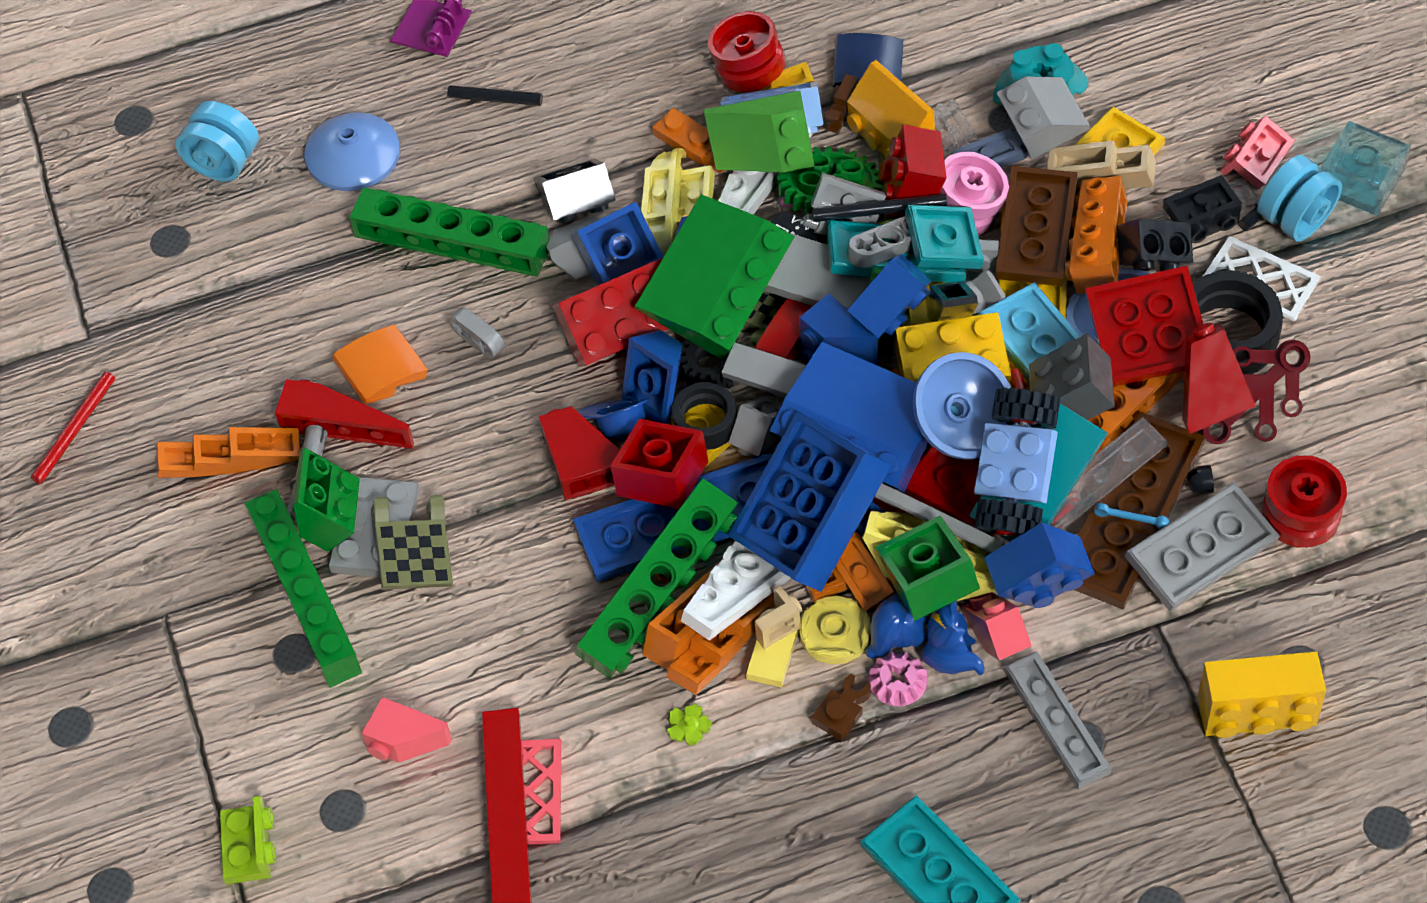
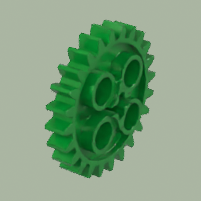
[777,146,883,220]

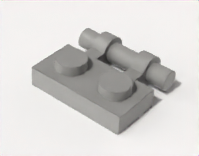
[803,173,886,236]

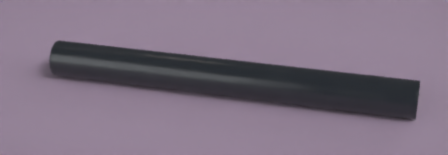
[812,193,947,222]

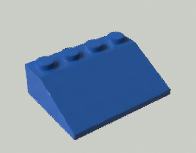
[770,342,928,494]
[728,411,892,592]

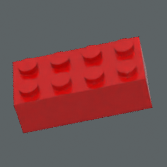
[552,257,669,367]

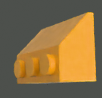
[847,60,935,160]

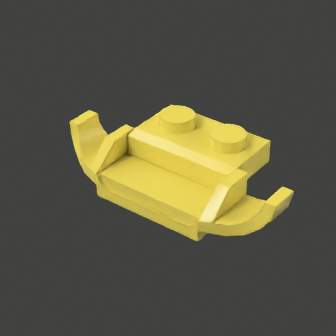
[641,148,715,256]

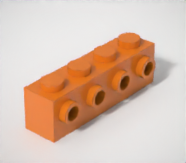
[1065,175,1128,294]

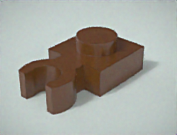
[826,74,858,134]
[811,674,871,742]

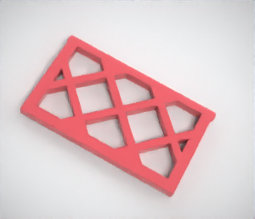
[522,739,562,845]

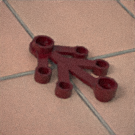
[1202,340,1311,444]

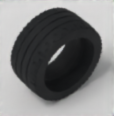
[1192,270,1283,374]

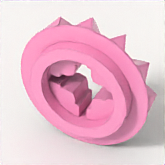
[869,651,927,706]

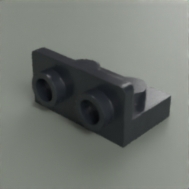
[1163,175,1242,243]

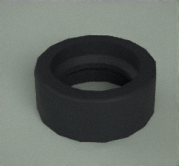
[671,382,737,450]

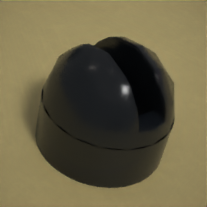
[1187,465,1214,494]

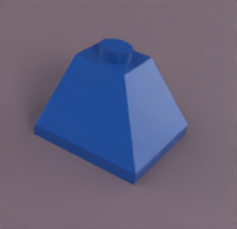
[621,330,683,424]

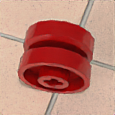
[708,11,786,92]
[1262,455,1347,548]

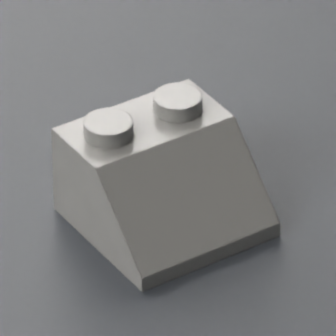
[996,77,1091,160]

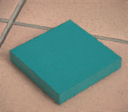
[905,205,984,269]

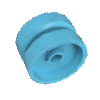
[175,101,259,182]
[1257,155,1343,242]

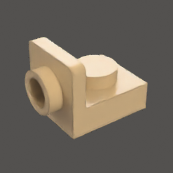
[755,585,802,649]

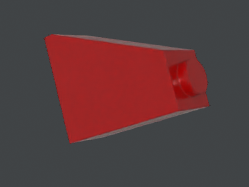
[1182,322,1256,434]
[539,406,620,501]

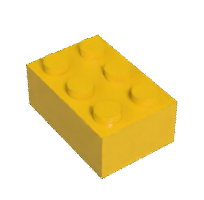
[894,312,1011,384]
[1198,651,1326,738]

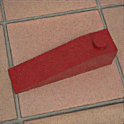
[275,379,414,449]

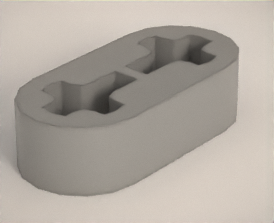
[449,307,505,359]

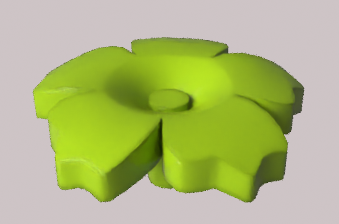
[667,703,712,746]

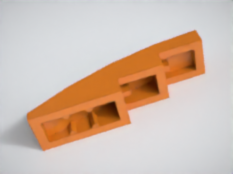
[156,427,300,478]
[666,592,775,695]

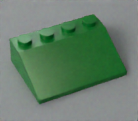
[634,194,795,360]

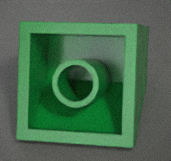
[876,515,980,621]

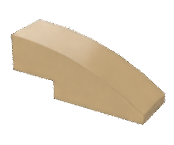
[1047,140,1156,188]

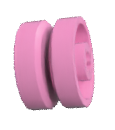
[939,152,1009,236]

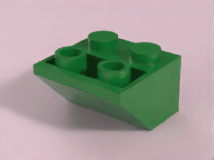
[293,447,360,552]

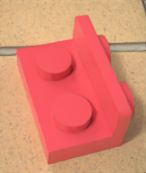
[1220,116,1295,190]

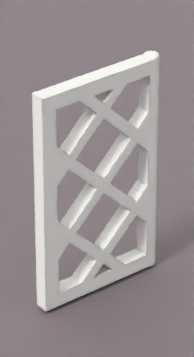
[1202,236,1321,322]

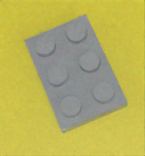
[329,477,420,578]

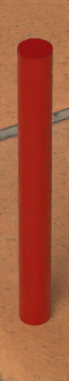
[31,372,115,484]

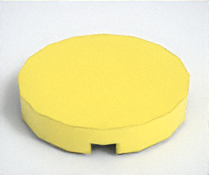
[799,595,871,665]

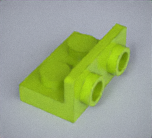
[220,795,276,885]

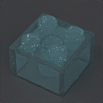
[1320,121,1411,216]

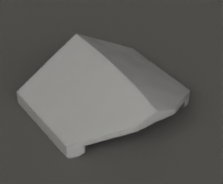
[546,217,598,282]

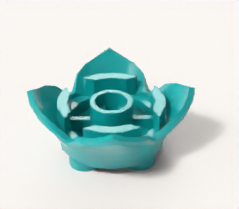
[993,43,1089,106]

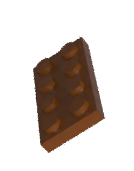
[995,166,1078,287]

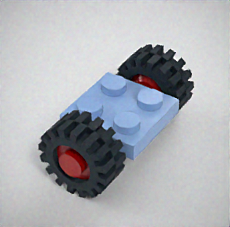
[974,388,1061,538]

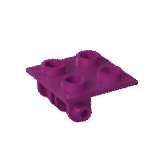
[391,0,472,57]

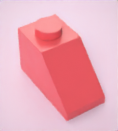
[361,697,452,763]

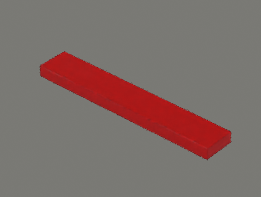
[482,708,532,903]

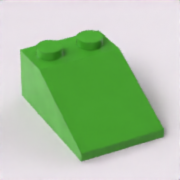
[704,91,815,173]

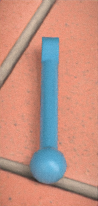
[1094,503,1169,529]

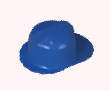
[578,398,649,442]

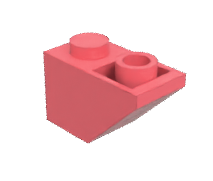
[960,592,1032,661]

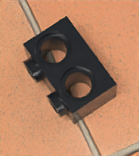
[1117,219,1193,271]

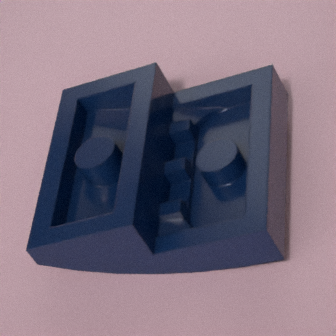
[832,33,903,87]

